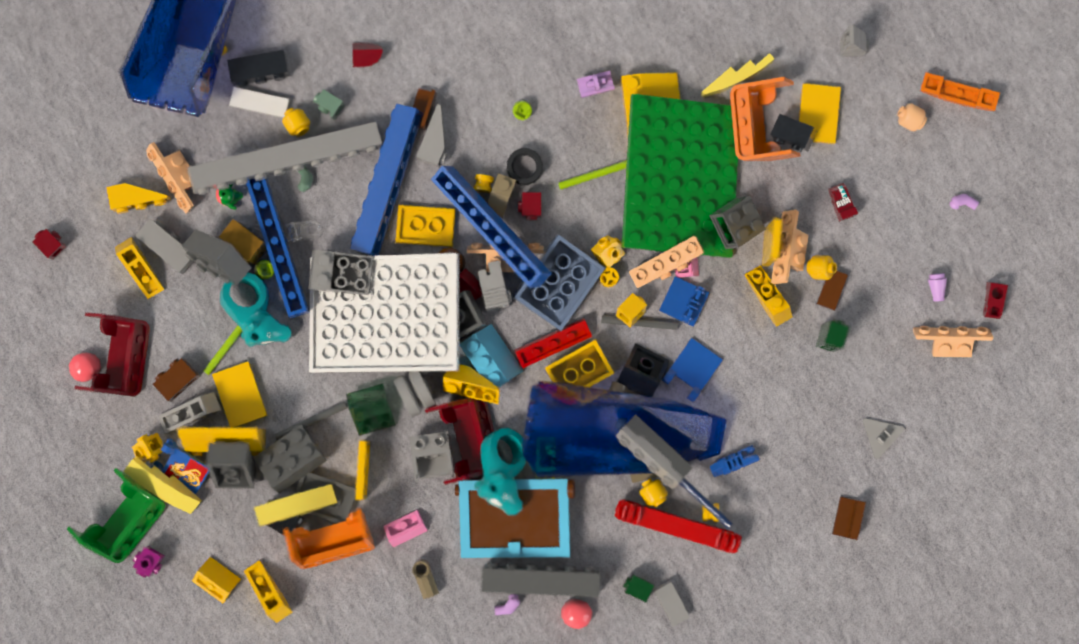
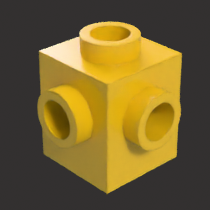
[590,235,625,269]
[132,433,164,463]

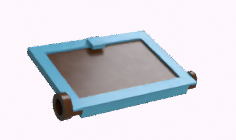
[455,478,576,558]

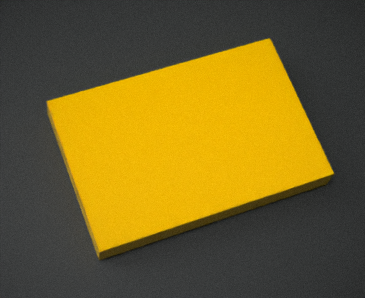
[799,83,841,144]
[395,205,456,247]
[212,361,268,428]
[355,441,370,500]

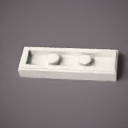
[229,87,290,118]

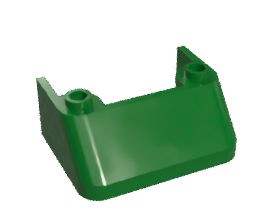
[67,468,165,563]

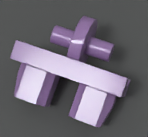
[577,71,615,98]

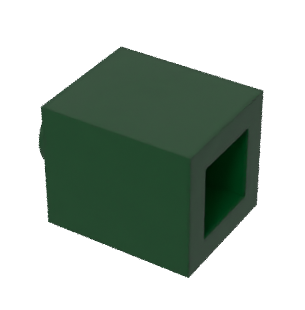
[623,574,654,603]

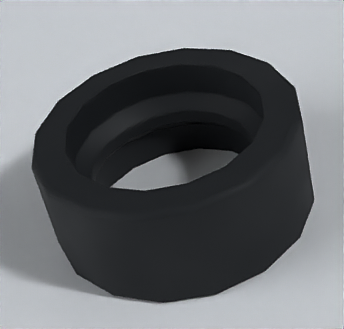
[507,148,543,185]

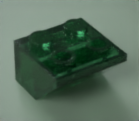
[346,383,396,436]

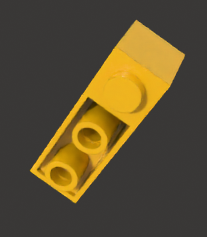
[106,183,171,214]
[744,265,793,327]
[443,364,500,404]

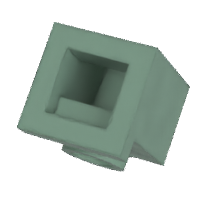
[313,89,345,121]

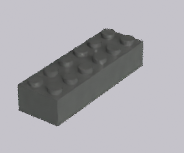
[481,562,600,597]

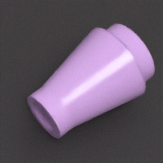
[928,273,947,301]

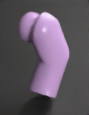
[949,194,979,210]
[494,594,520,616]

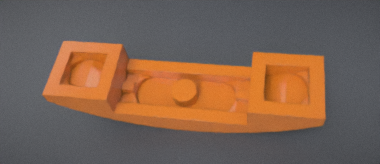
[920,72,1000,111]

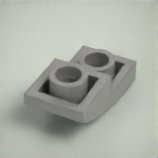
[654,581,690,627]

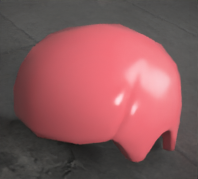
[69,352,101,382]
[561,598,592,629]

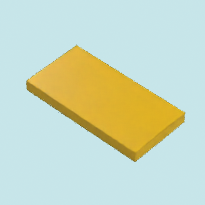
[762,219,782,267]

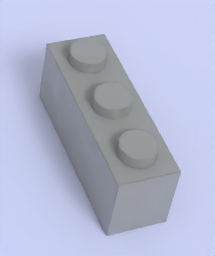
[136,219,193,274]

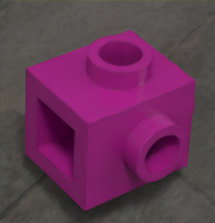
[133,546,165,578]

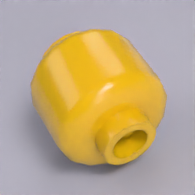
[282,108,311,137]
[807,255,837,280]
[639,478,668,508]

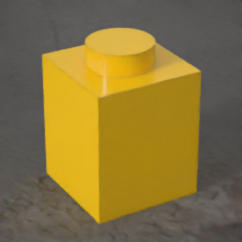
[616,293,647,328]

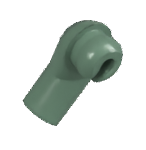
[298,166,313,192]

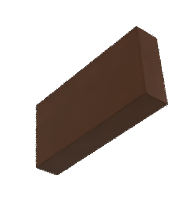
[816,271,848,311]

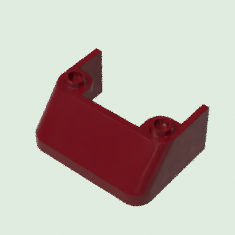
[74,312,150,397]
[425,398,502,485]

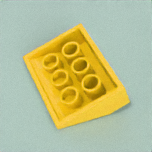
[620,73,680,136]
[178,428,266,456]

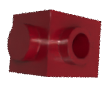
[518,192,541,221]
[32,229,66,260]

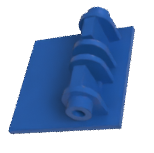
[659,276,710,327]

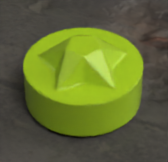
[512,100,532,120]
[254,260,274,280]

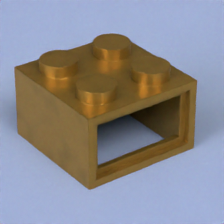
[219,219,267,264]

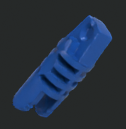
[709,445,760,477]

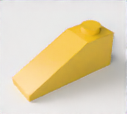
[115,237,164,299]
[244,560,293,623]

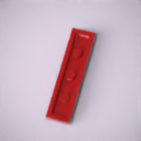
[514,318,592,368]

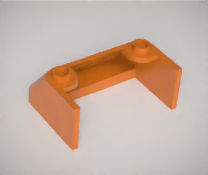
[730,77,801,161]
[284,509,375,569]

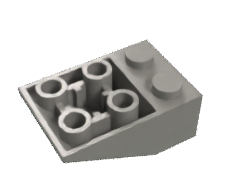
[308,250,373,295]

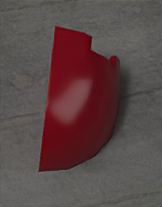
[352,43,383,67]
[459,268,482,300]

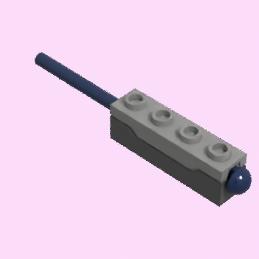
[615,415,733,529]

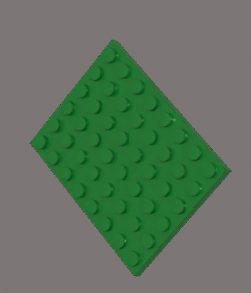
[621,94,738,258]

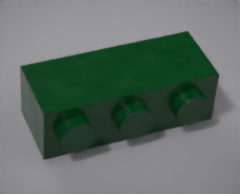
[815,319,850,352]

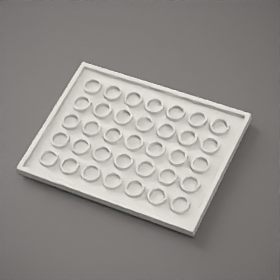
[309,253,459,373]

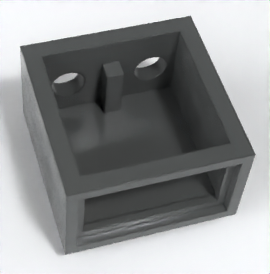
[709,195,766,249]

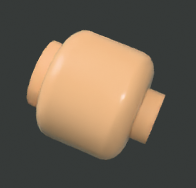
[897,103,927,132]

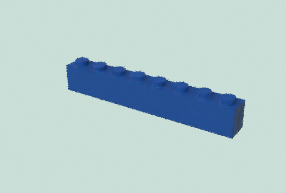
[350,103,424,256]
[431,165,552,287]
[246,178,310,318]

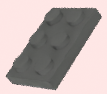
[294,472,356,523]

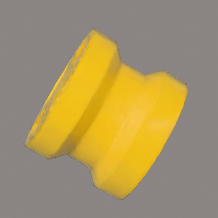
[474,174,494,193]
[599,267,619,288]
[702,503,719,522]

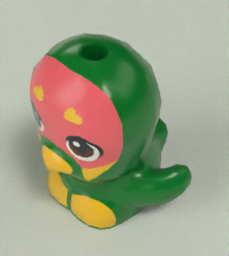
[216,184,243,210]

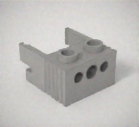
[478,261,512,312]
[409,431,455,483]

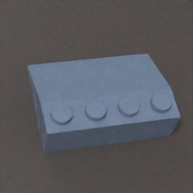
[512,235,605,331]

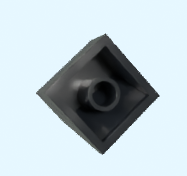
[617,343,669,398]

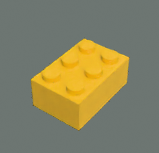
[545,340,614,402]

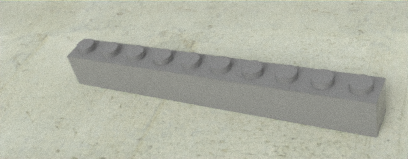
[187,122,382,195]

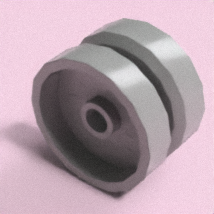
[394,371,437,418]

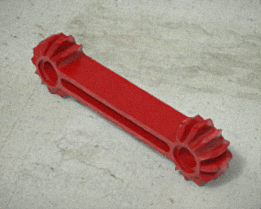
[615,499,742,554]

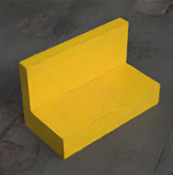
[192,557,241,603]

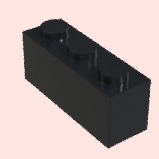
[227,50,290,88]

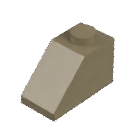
[487,173,516,218]

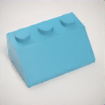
[459,324,524,388]

